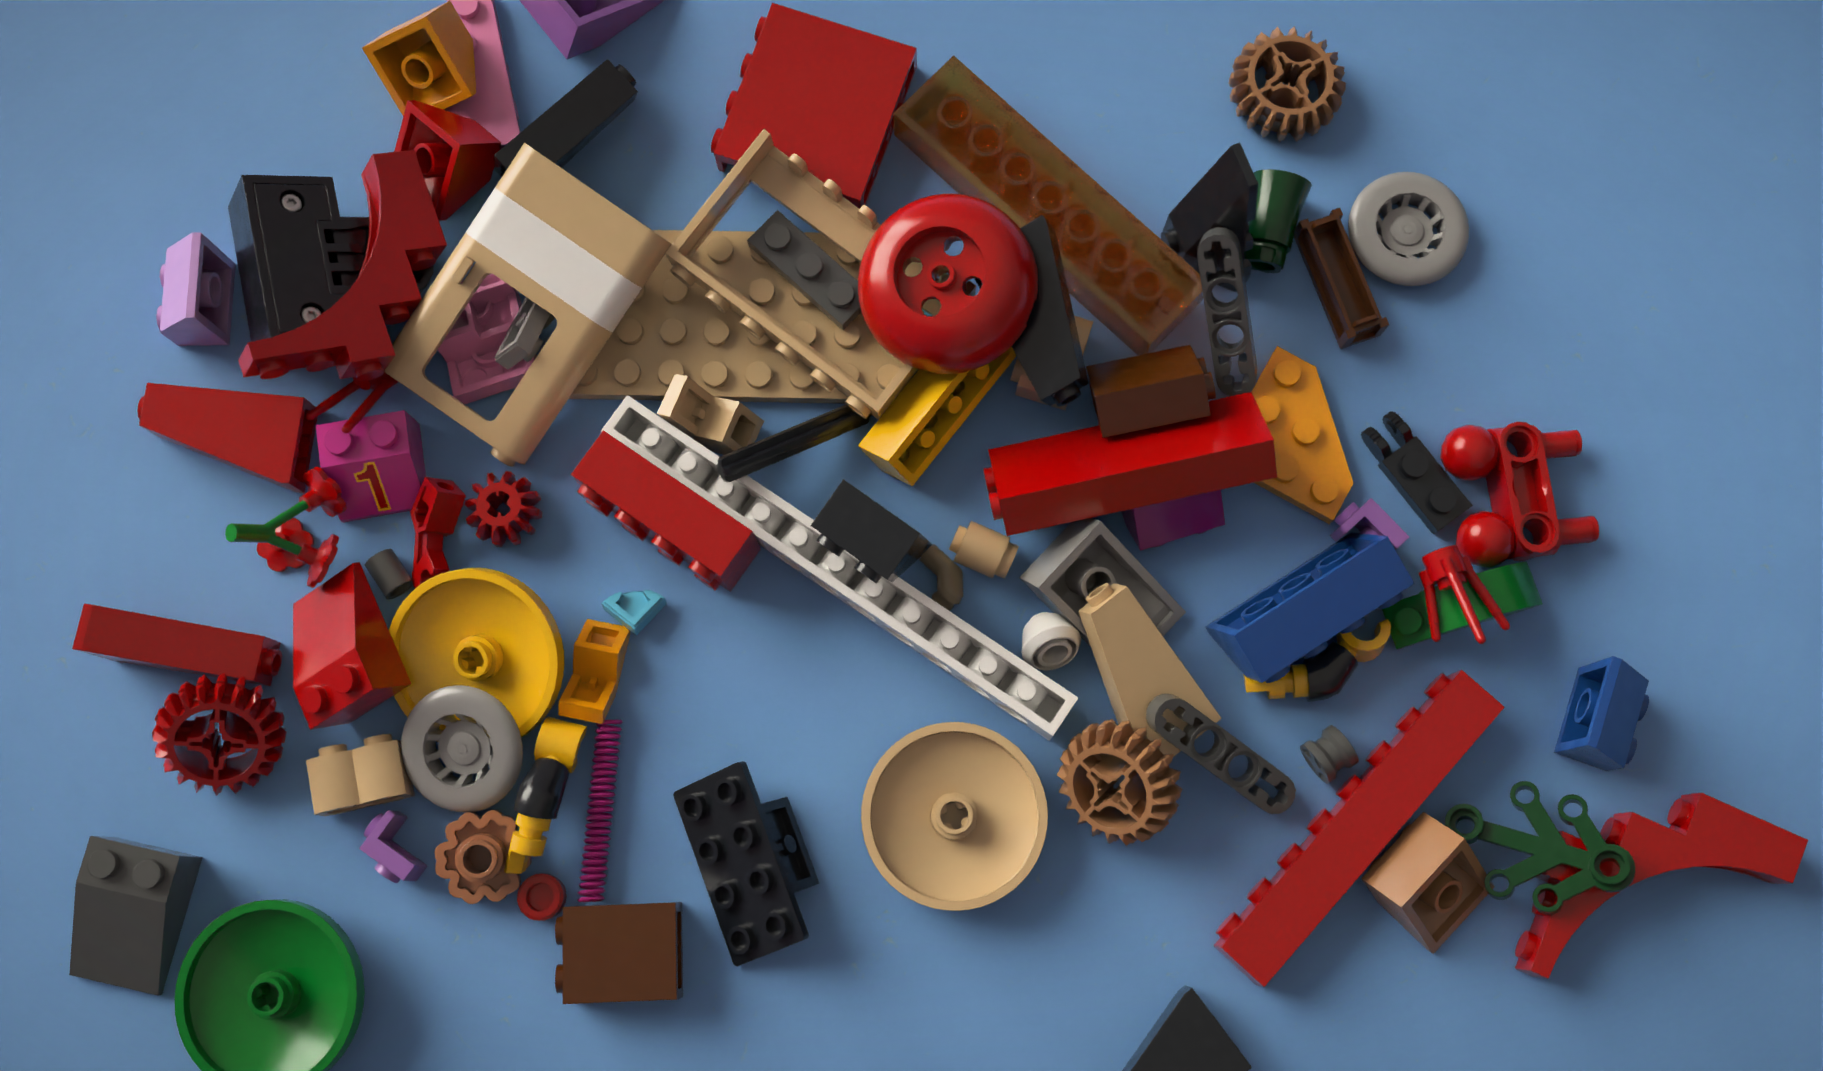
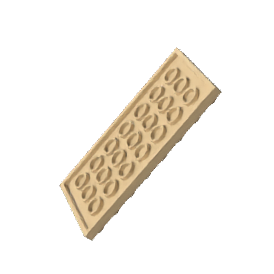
[569,230,912,404]

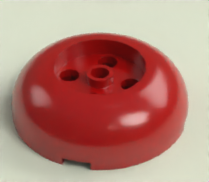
[858,194,1038,374]

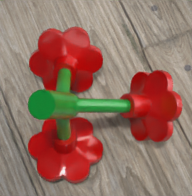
[225,466,347,588]

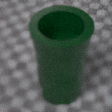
[1244,169,1312,273]

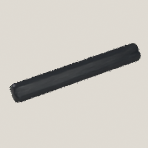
[716,404,871,482]

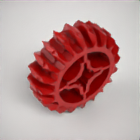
[152,673,287,796]

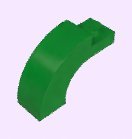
[1382,562,1543,649]

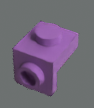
[359,810,427,883]

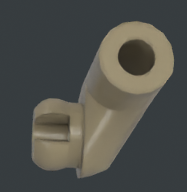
[919,544,964,611]

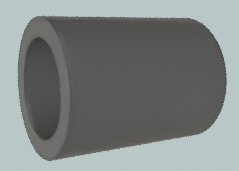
[365,549,413,600]

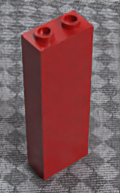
[983,392,1277,536]

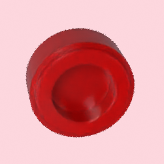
[517,874,567,921]

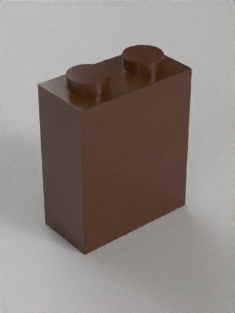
[1086,345,1216,438]
[555,902,683,1004]

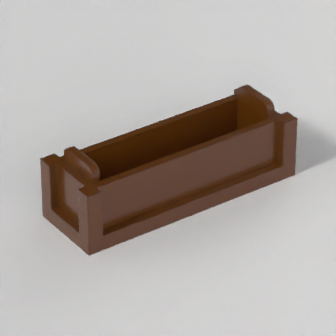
[1294,208,1389,349]

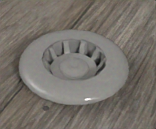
[1348,172,1469,286]
[401,685,523,812]

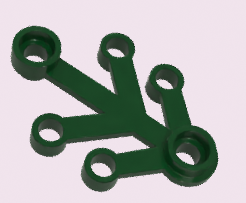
[1445,781,1636,915]

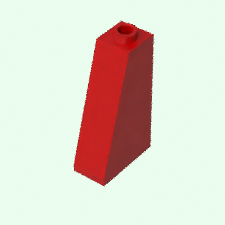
[137,383,318,493]
[72,603,282,686]

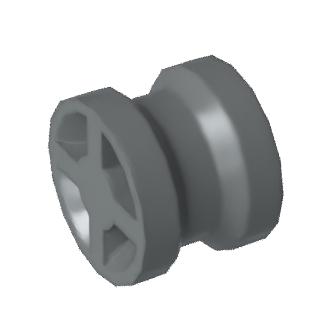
[1300,725,1359,784]

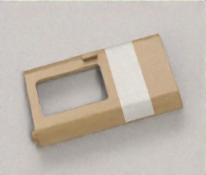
[384,142,672,467]

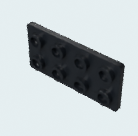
[673,761,819,966]

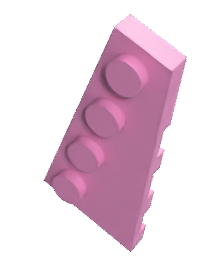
[443,0,521,150]

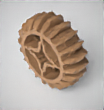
[1229,26,1346,142]
[1056,719,1183,846]

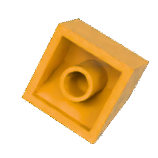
[362,1,476,116]

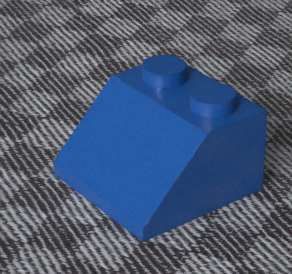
[1554,656,1649,771]

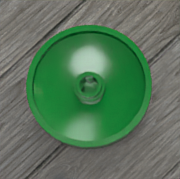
[174,899,365,1071]

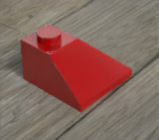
[394,100,502,221]

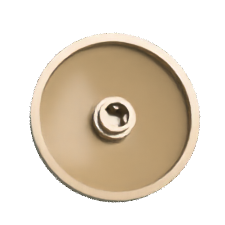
[861,722,1048,911]

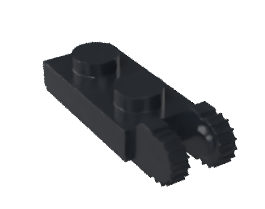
[1361,411,1473,534]

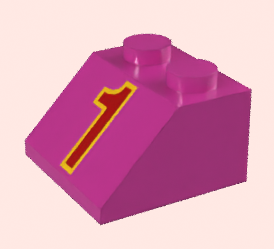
[316,410,426,523]

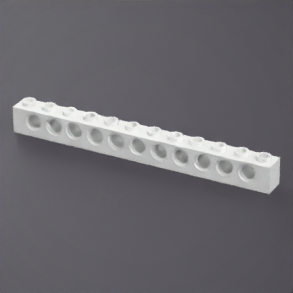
[601,395,1078,741]

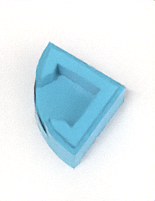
[601,590,667,636]

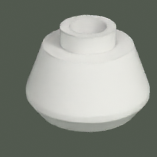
[1021,612,1081,671]

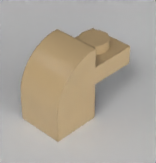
[657,374,764,455]

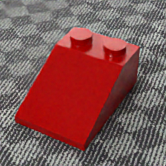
[293,562,411,730]

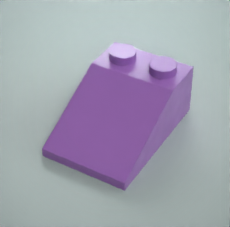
[520,0,664,59]

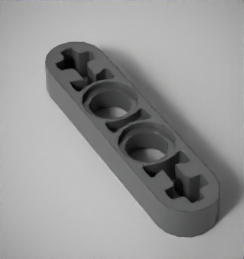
[1197,227,1257,396]
[1146,694,1296,814]

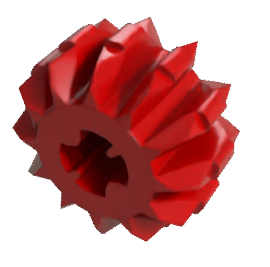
[464,471,543,547]

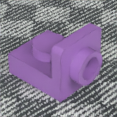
[1330,498,1409,550]

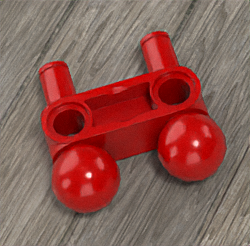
[1440,422,1599,568]

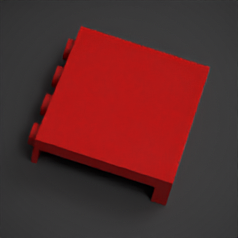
[711,3,917,209]

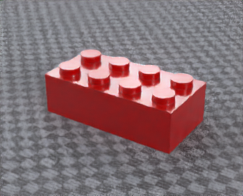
[571,430,761,592]

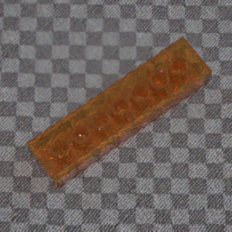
[893,55,1203,355]

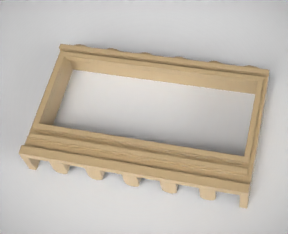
[665,129,976,420]

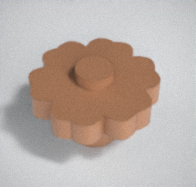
[434,809,532,904]

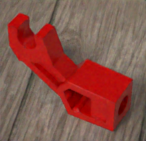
[410,476,466,588]

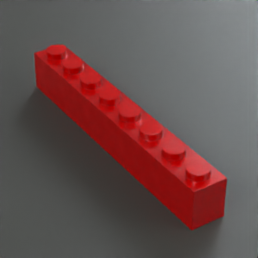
[1214,670,1505,987]

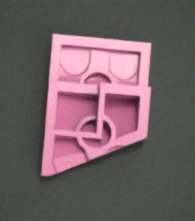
[438,274,537,404]

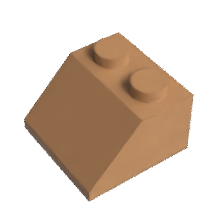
[1361,812,1494,954]

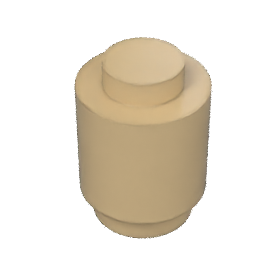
[949,521,1019,579]

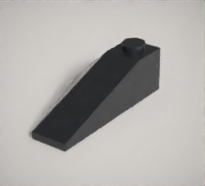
[1161,143,1258,292]

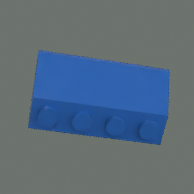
[1205,533,1415,683]

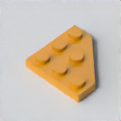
[1251,346,1354,524]

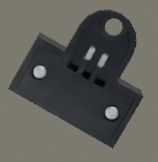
[228,175,434,342]

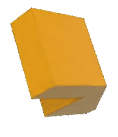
[558,619,630,724]

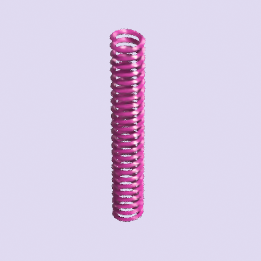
[577,720,623,902]

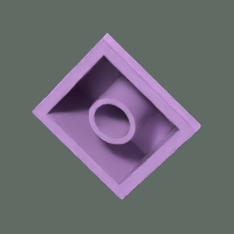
[156,232,236,346]

